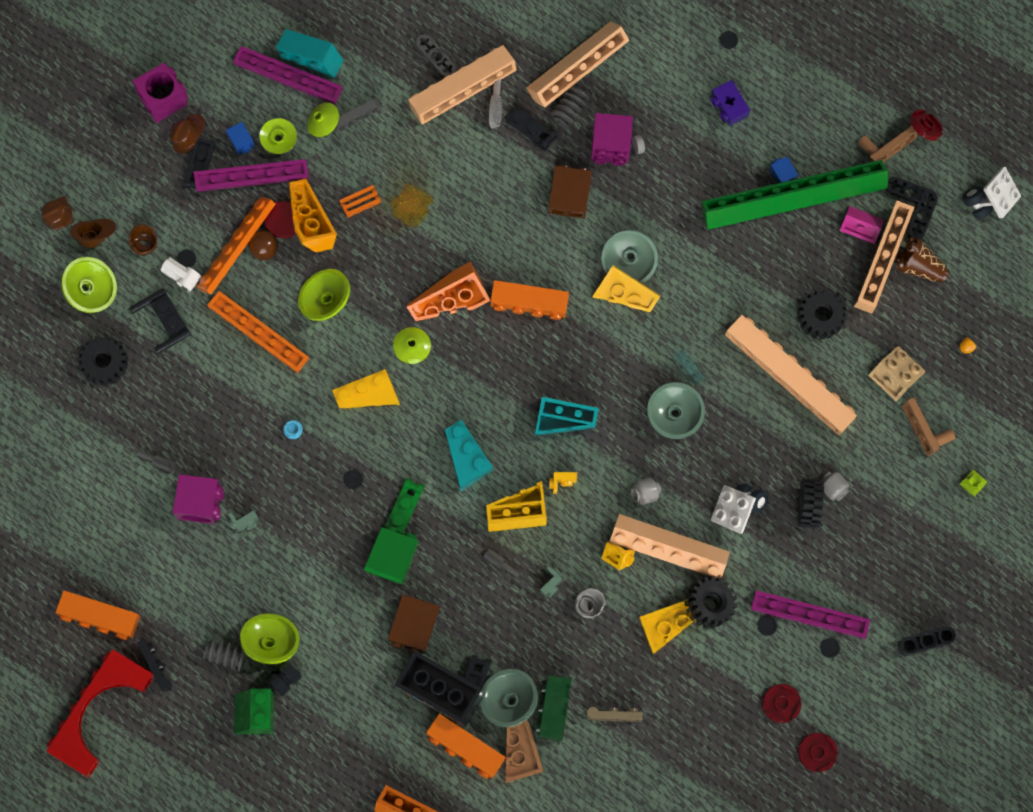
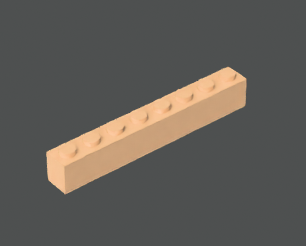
[725,315,857,436]

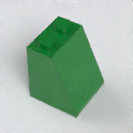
[364,525,420,585]
[234,689,275,734]

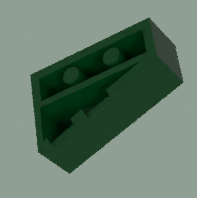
[535,675,572,742]

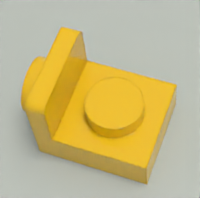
[549,472,577,494]
[601,541,635,570]

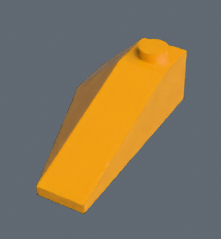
[289,179,337,252]

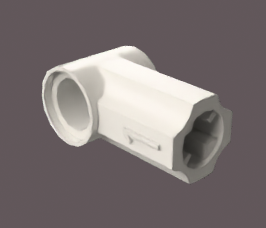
[161,257,201,292]

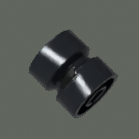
[265,661,302,696]

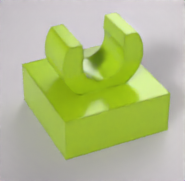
[960,470,987,497]

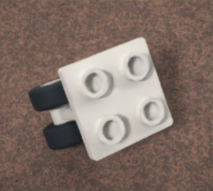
[962,167,1021,219]
[711,484,768,534]

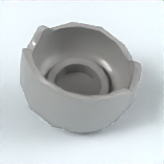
[574,588,606,619]

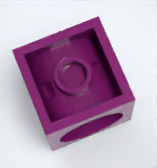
[133,62,189,123]
[591,113,633,166]
[173,474,224,525]

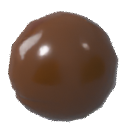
[129,224,158,256]
[248,230,278,261]

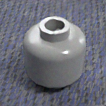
[821,472,849,501]
[631,478,661,505]

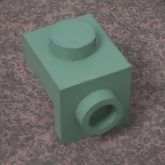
[227,510,259,532]
[540,566,562,598]

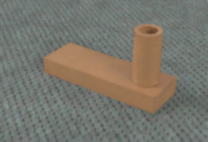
[858,126,918,163]
[902,398,955,456]

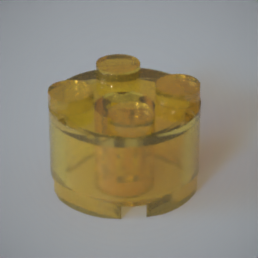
[391,183,433,228]

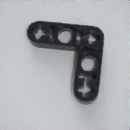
[886,177,938,240]

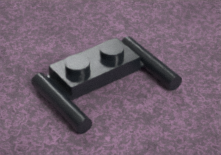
[130,288,191,354]

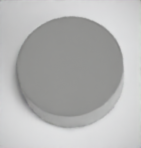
[632,135,645,154]

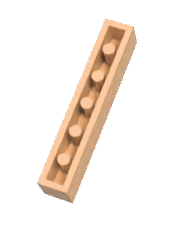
[526,21,629,107]
[408,45,517,125]
[854,201,914,314]
[610,514,730,579]

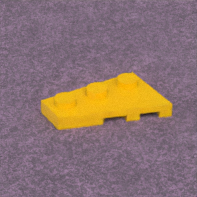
[592,265,661,312]
[332,369,400,409]
[639,599,696,654]

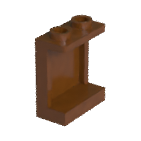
[548,165,592,219]
[388,594,440,654]

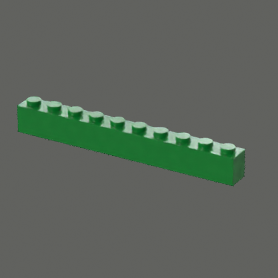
[701,160,888,230]

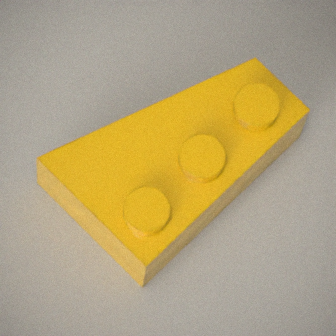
[486,481,547,532]

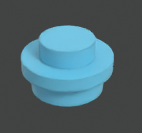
[283,420,303,439]

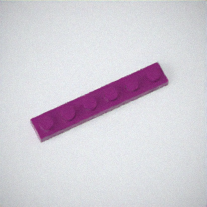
[233,46,343,105]
[194,159,309,192]
[751,590,870,639]

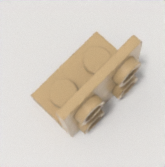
[868,346,925,401]

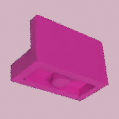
[840,206,884,244]

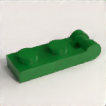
[385,478,425,535]

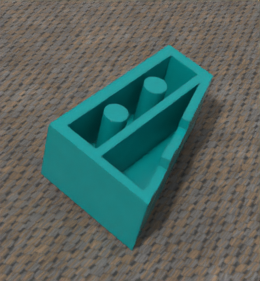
[276,29,344,79]
[535,397,599,436]
[445,420,493,492]

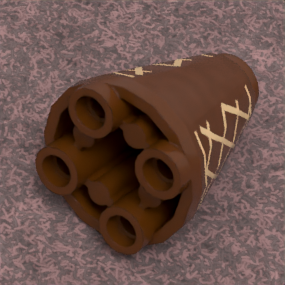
[895,237,950,283]

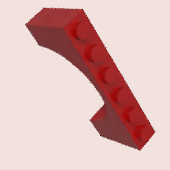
[46,649,154,778]

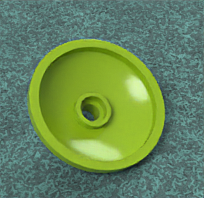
[61,257,117,313]
[298,269,350,321]
[240,614,300,664]

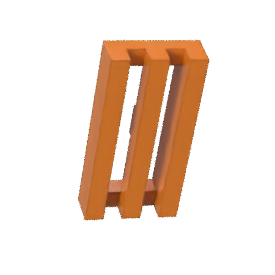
[339,185,381,218]

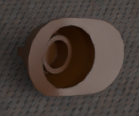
[170,114,205,154]
[41,196,74,231]
[70,219,116,248]

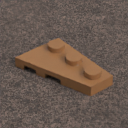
[505,719,544,784]

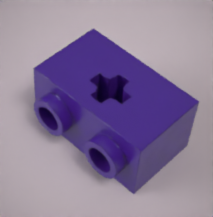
[710,80,750,126]

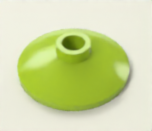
[307,103,339,138]
[259,118,297,154]
[393,327,431,364]

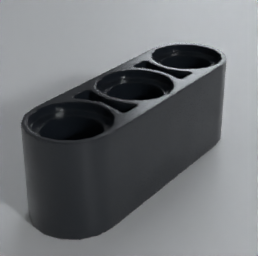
[898,626,956,656]

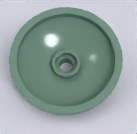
[601,230,658,283]
[647,382,705,439]
[480,669,538,727]

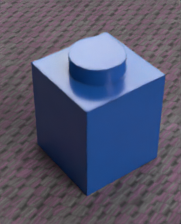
[226,122,254,154]
[769,157,798,184]

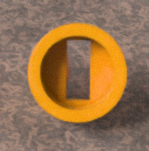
[959,337,976,354]

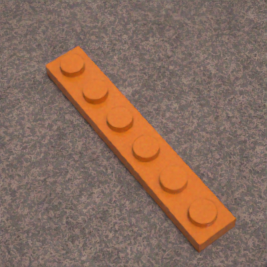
[196,197,275,294]
[207,291,309,374]

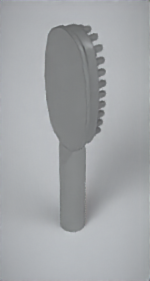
[489,79,503,129]

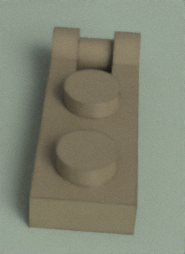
[586,707,643,722]

